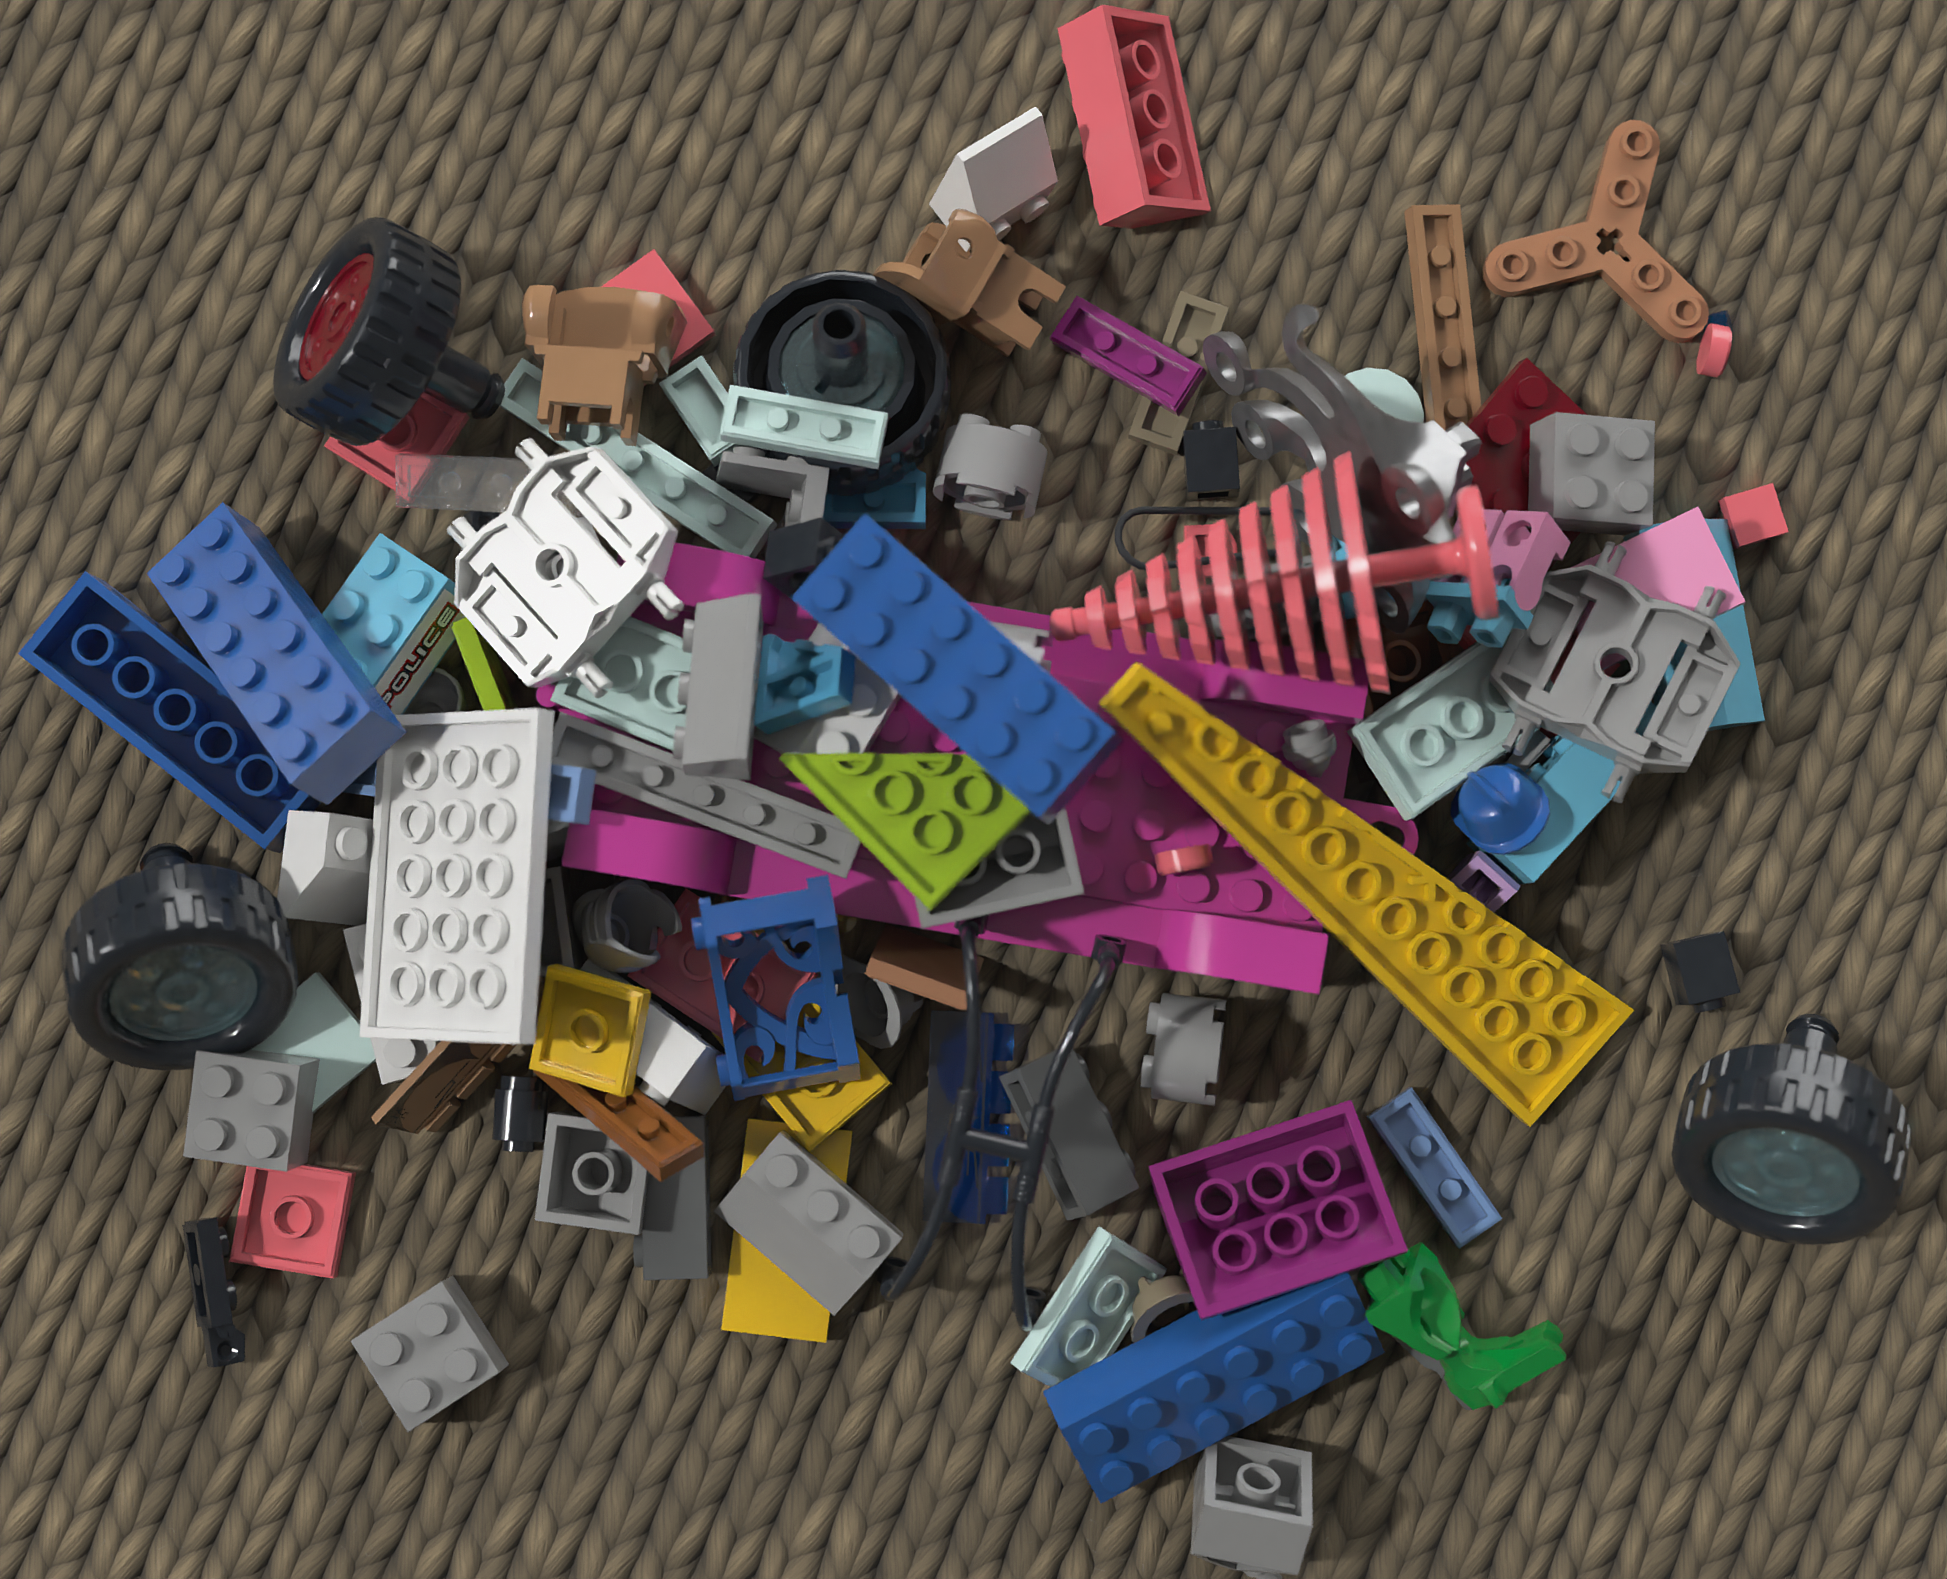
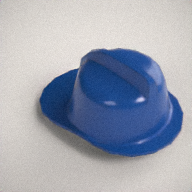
[1451,763,1550,855]

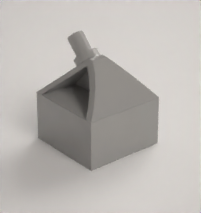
[1191,1436,1313,1579]

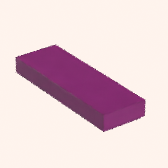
[1049,296,1207,417]

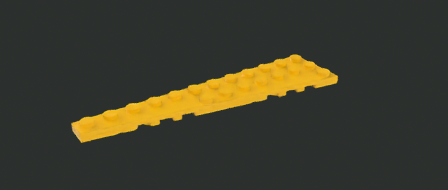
[1098,663,1634,1127]

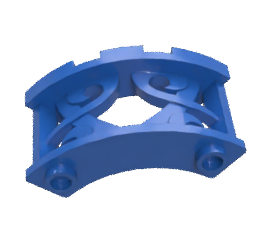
[691,875,861,1101]

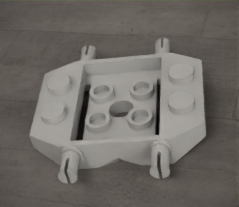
[1489,541,1741,803]

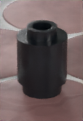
[492,1076,548,1152]

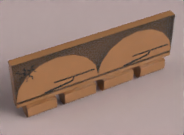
[371,976,545,1134]

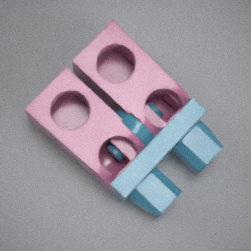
[1425,509,1571,648]

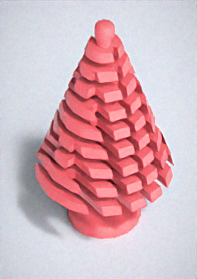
[1050,451,1499,693]

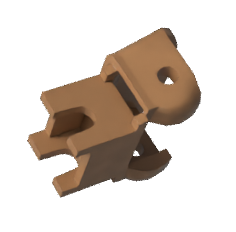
[873,209,1066,357]
[522,285,687,446]

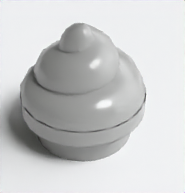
[1282,719,1337,778]

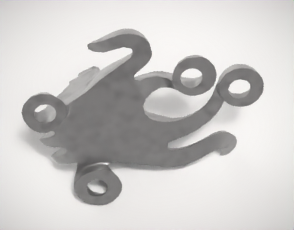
[1203,304,1481,633]

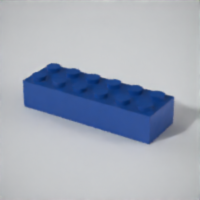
[147,502,406,805]
[792,514,1123,824]
[18,571,321,853]
[1043,1273,1385,1503]

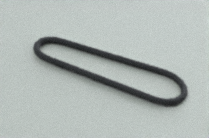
[1115,506,1278,571]

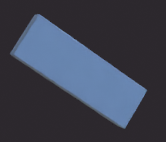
[1366,1087,1502,1249]

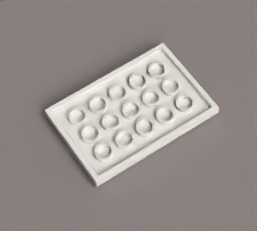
[359,708,554,1044]

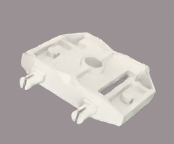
[447,438,684,699]

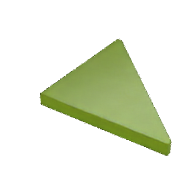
[779,753,1031,911]

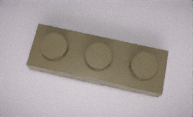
[1128,291,1229,456]

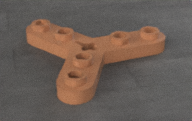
[1482,120,1709,343]

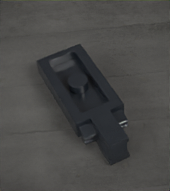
[182,1217,245,1367]

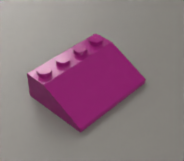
[1149,1100,1408,1321]

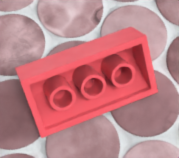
[1057,4,1211,229]

